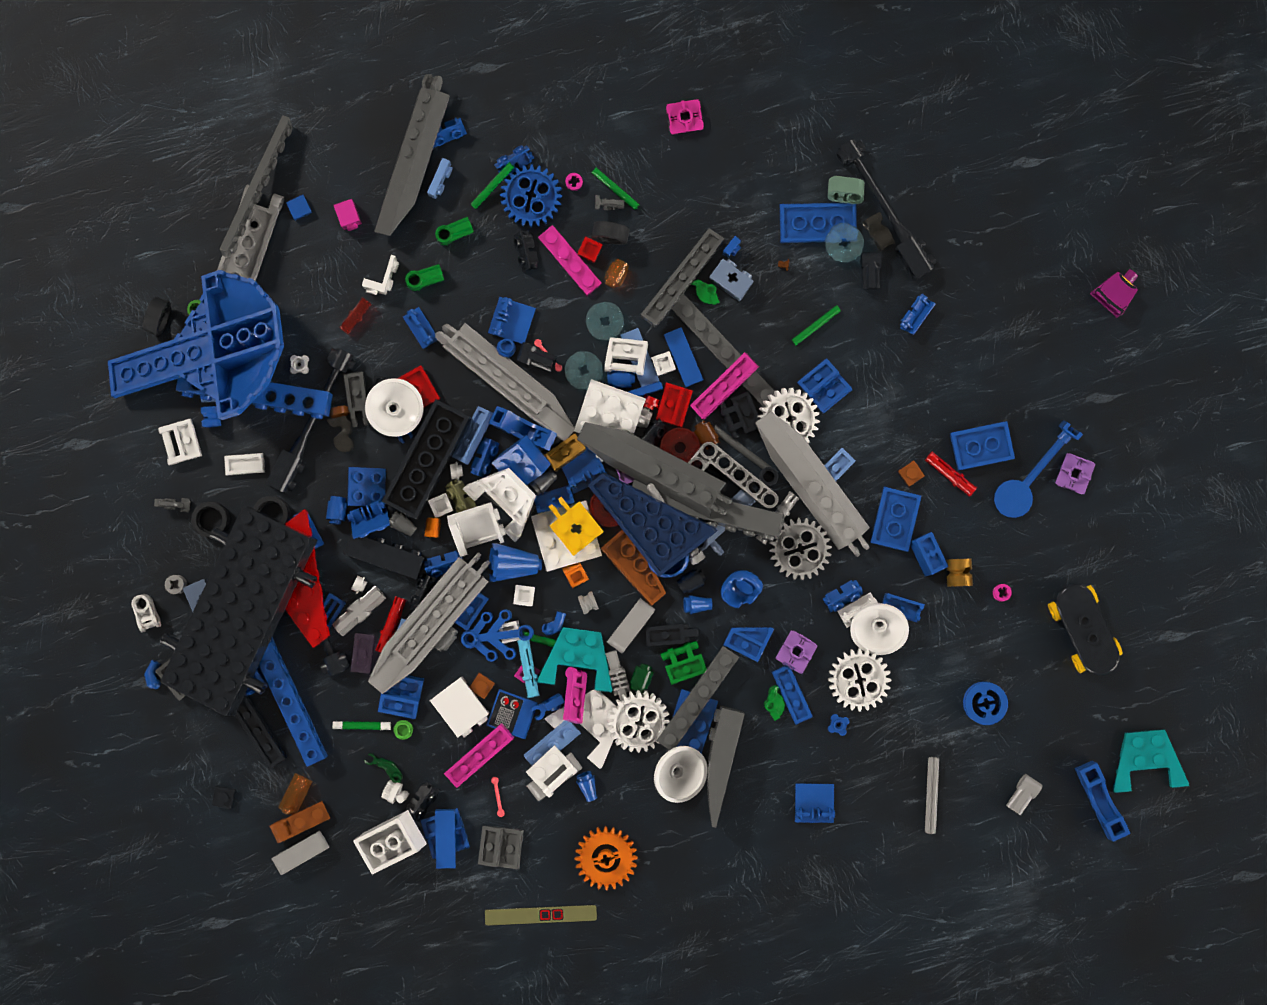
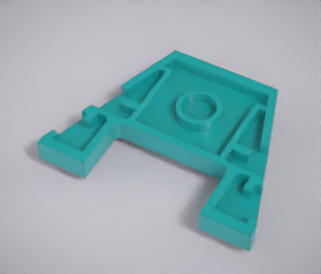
[537,627,612,693]
[1112,729,1189,793]

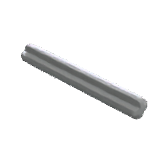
[925,757,939,834]

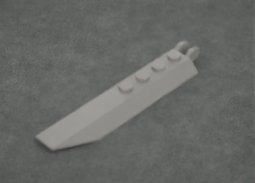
[435,323,575,441]
[755,411,870,557]
[368,553,490,694]

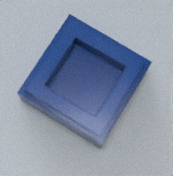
[286,195,312,221]

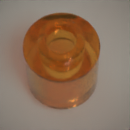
[604,259,629,289]

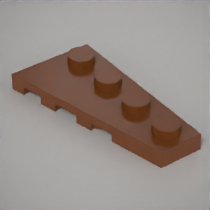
[601,530,666,606]

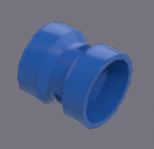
[201,406,221,427]

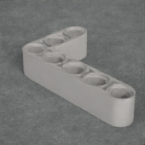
[688,442,778,508]

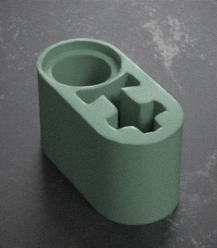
[827,176,865,204]

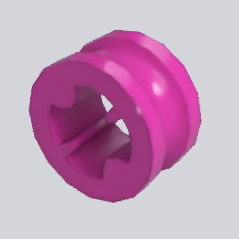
[565,173,583,191]
[993,584,1012,601]

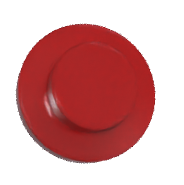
[643,395,659,411]

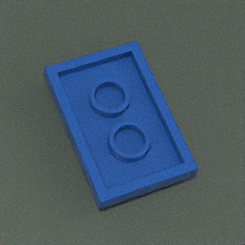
[950,421,1015,470]
[870,487,921,552]
[672,689,718,754]

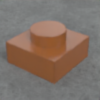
[897,460,925,487]
[469,672,495,699]

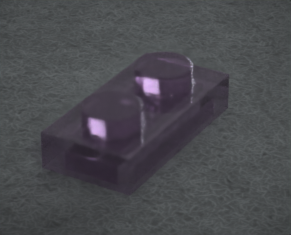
[351,633,375,674]

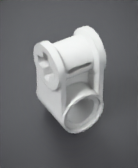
[131,594,161,633]

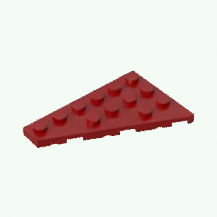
[285,509,330,648]

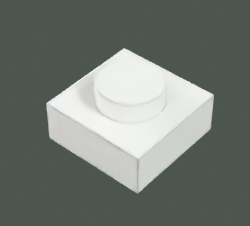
[651,351,676,376]
[428,493,454,518]
[513,585,535,606]
[499,620,521,643]

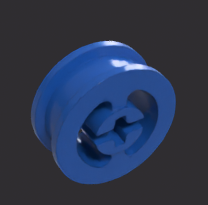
[963,682,1008,725]

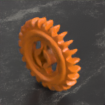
[575,826,638,891]

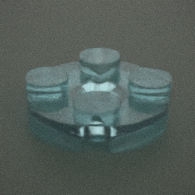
[825,223,864,262]
[586,302,624,341]
[565,351,603,390]

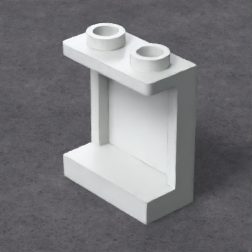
[447,502,506,557]
[430,676,490,737]

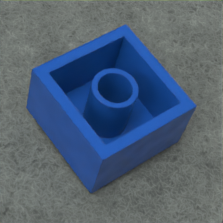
[492,435,551,485]

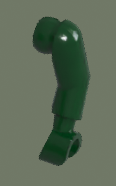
[364,753,403,783]

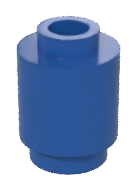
[607,370,635,388]
[326,496,347,525]

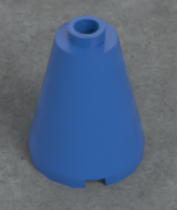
[489,543,542,582]

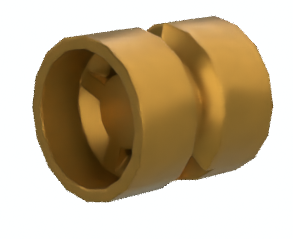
[946,559,973,587]

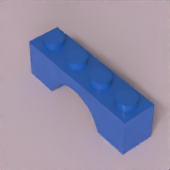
[1075,761,1131,842]

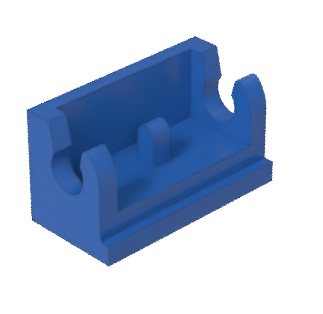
[534,485,575,514]
[910,532,949,576]
[882,593,925,622]

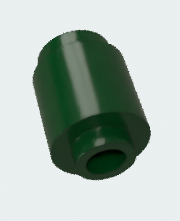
[630,663,654,693]

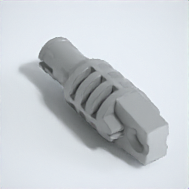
[605,650,630,702]

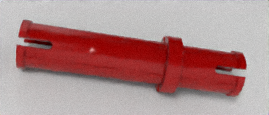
[925,451,977,497]
[375,596,407,652]

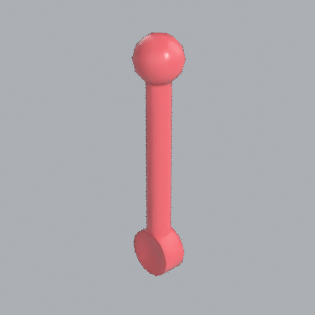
[534,339,562,372]
[491,777,505,817]

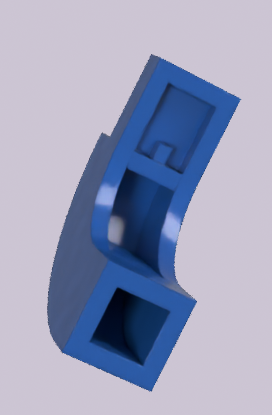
[489,406,557,451]

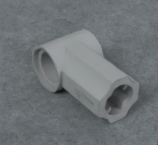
[1006,774,1042,815]

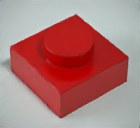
[577,236,603,263]

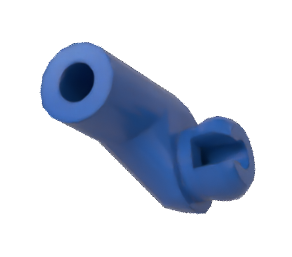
[542,611,566,635]
[144,660,161,689]

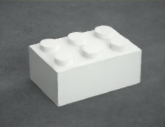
[353,810,427,874]

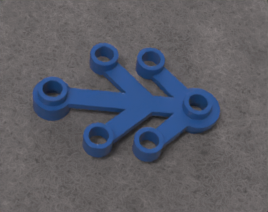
[461,609,534,662]

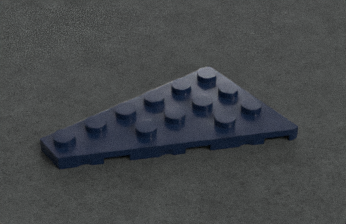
[588,473,717,577]

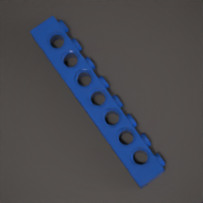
[176,377,333,419]
[259,638,328,767]

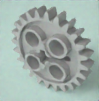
[769,518,832,580]

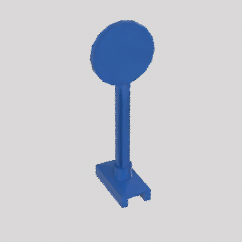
[994,420,1083,518]

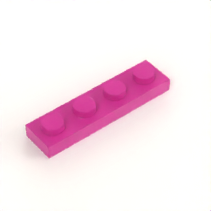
[538,225,602,296]
[690,352,759,420]
[444,723,514,788]

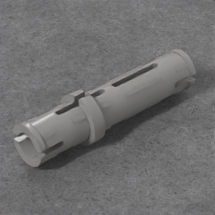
[756,491,799,545]

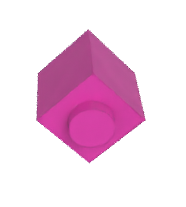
[334,199,362,231]

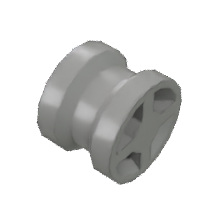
[165,575,187,594]
[578,591,599,614]

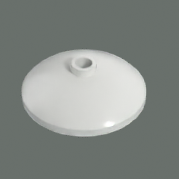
[365,379,423,437]
[850,603,909,655]
[654,746,708,803]

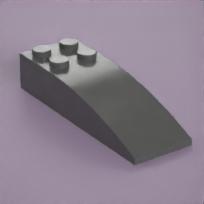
[707,705,745,828]

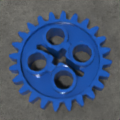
[500,164,562,228]

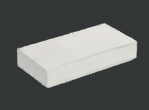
[224,453,265,475]

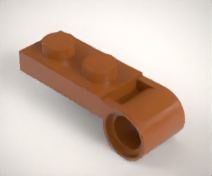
[270,801,330,843]

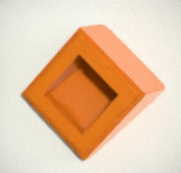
[425,518,441,538]
[562,562,589,588]

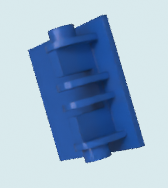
[488,297,536,344]
[562,446,607,494]
[347,467,386,506]
[347,500,390,539]
[795,784,835,823]

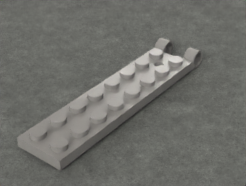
[217,184,284,281]

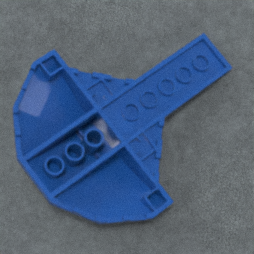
[108,270,284,420]

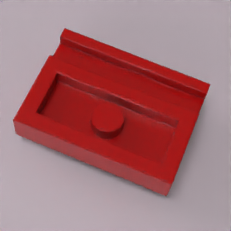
[655,382,693,427]

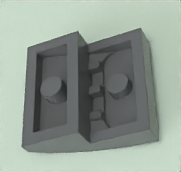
[478,826,524,870]

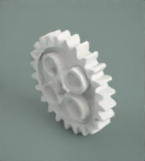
[758,388,820,443]
[828,648,891,711]
[607,690,670,753]

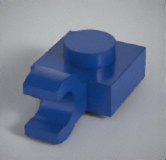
[530,693,565,720]

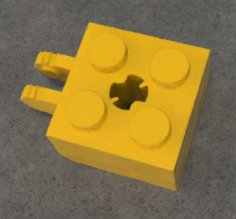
[549,497,604,556]

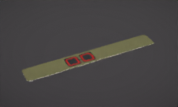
[485,905,597,925]

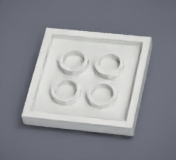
[574,379,646,435]
[531,501,602,572]

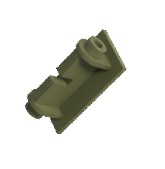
[445,479,477,513]

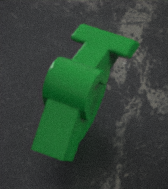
[691,279,720,305]
[764,685,785,721]

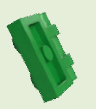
[661,641,707,685]

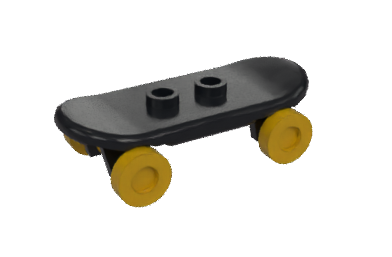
[1048,584,1123,675]

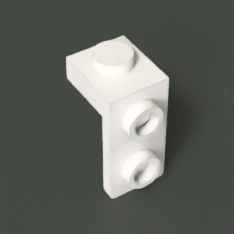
[362,255,399,295]

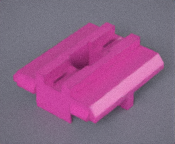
[666,99,704,135]

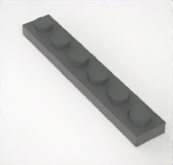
[641,228,724,328]
[656,646,739,750]

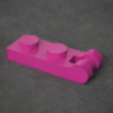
[563,667,587,724]

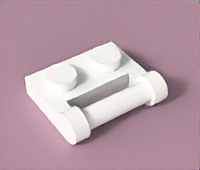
[605,337,648,376]
[158,419,202,465]
[526,745,578,798]

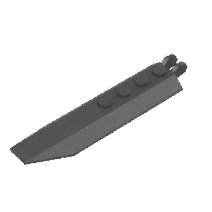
[375,74,450,236]
[577,422,732,517]

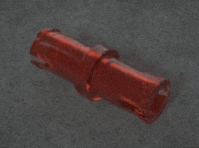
[339,297,372,335]

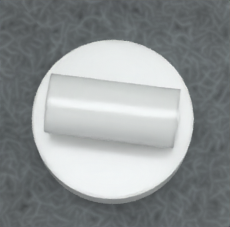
[381,780,409,804]

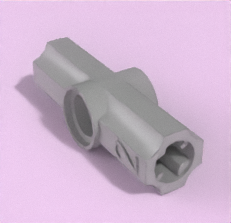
[332,586,386,636]

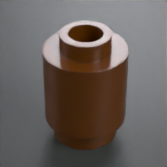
[693,421,720,450]

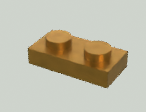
[544,434,586,472]

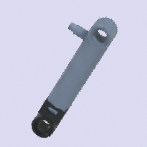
[698,467,779,556]

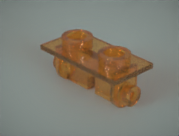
[278,773,313,815]

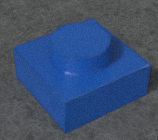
[722,236,741,258]

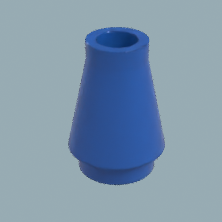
[683,595,712,614]
[576,771,598,802]

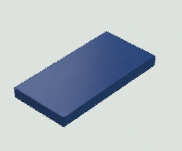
[779,203,857,243]

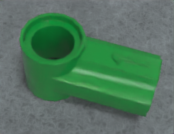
[435,217,474,246]
[405,264,445,291]

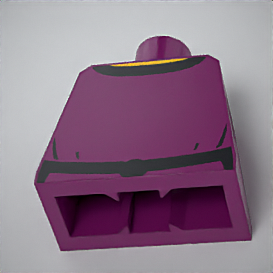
[1090,269,1138,317]

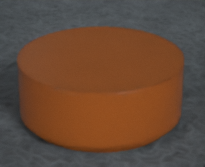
[330,405,350,418]

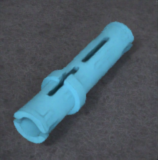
[517,639,540,698]

